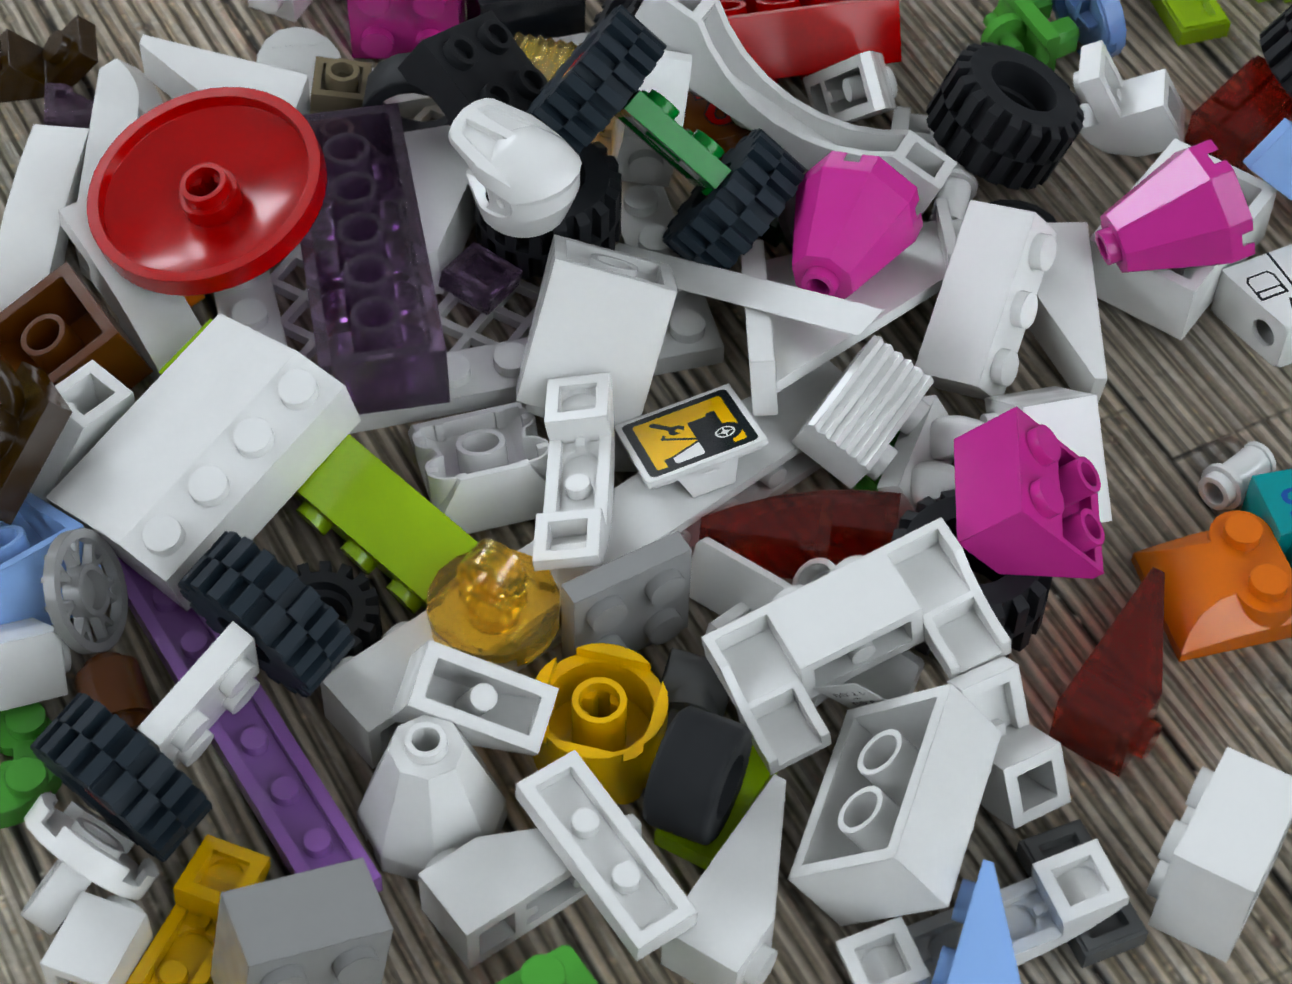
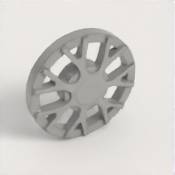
[41,528,128,655]

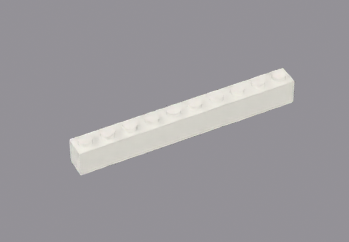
[320,361,843,769]

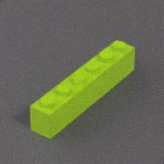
[159,318,491,614]

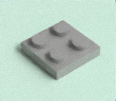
[561,531,692,660]

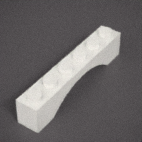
[634,0,958,216]

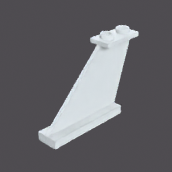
[741,198,962,417]

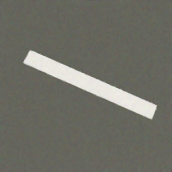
[615,243,885,336]

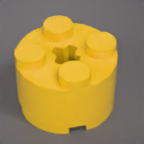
[533,643,669,805]

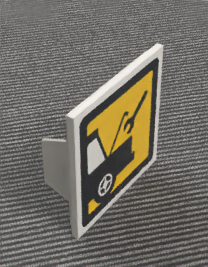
[614,383,769,498]

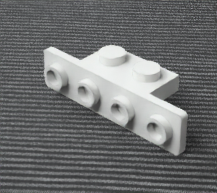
[689,537,924,708]

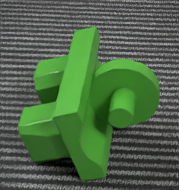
[980,0,1080,71]

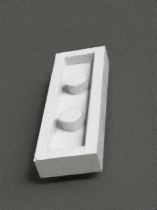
[515,750,698,962]

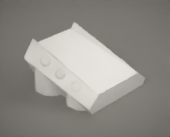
[408,402,549,534]

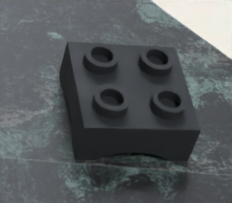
[397,10,548,126]

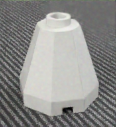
[357,715,507,881]

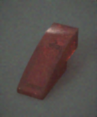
[699,490,901,579]

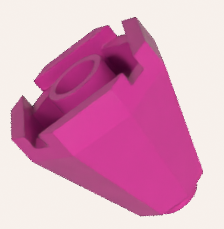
[1095,139,1255,273]
[792,151,923,299]

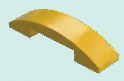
[126,834,271,984]

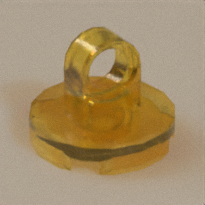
[427,539,560,667]

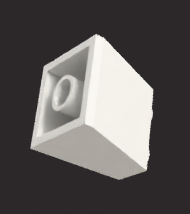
[516,234,678,434]

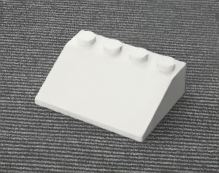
[45,313,361,611]

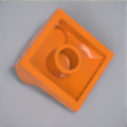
[1131,510,1292,662]

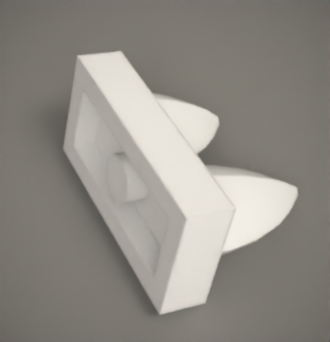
[877,395,985,522]

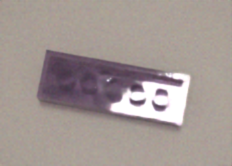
[300,103,450,415]

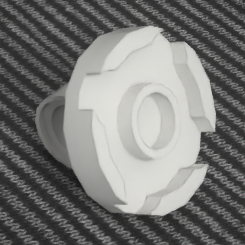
[20,792,160,935]

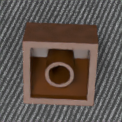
[0,261,153,389]

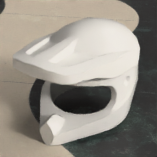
[448,98,582,238]

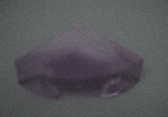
[44,83,94,128]

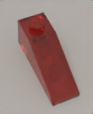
[1049,567,1165,777]

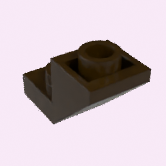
[0,15,98,103]

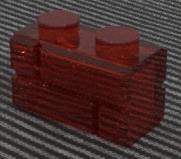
[1184,55,1292,172]

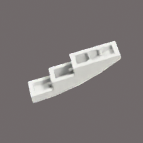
[0,124,89,312]
[58,198,202,381]

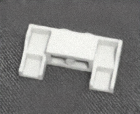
[701,517,1011,775]

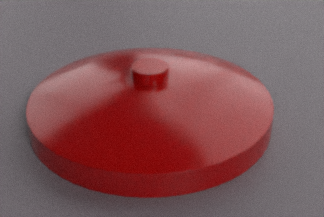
[87,87,327,296]

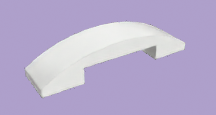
[532,372,615,571]
[835,838,1129,984]

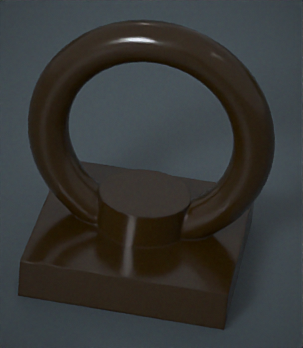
[0,355,72,525]

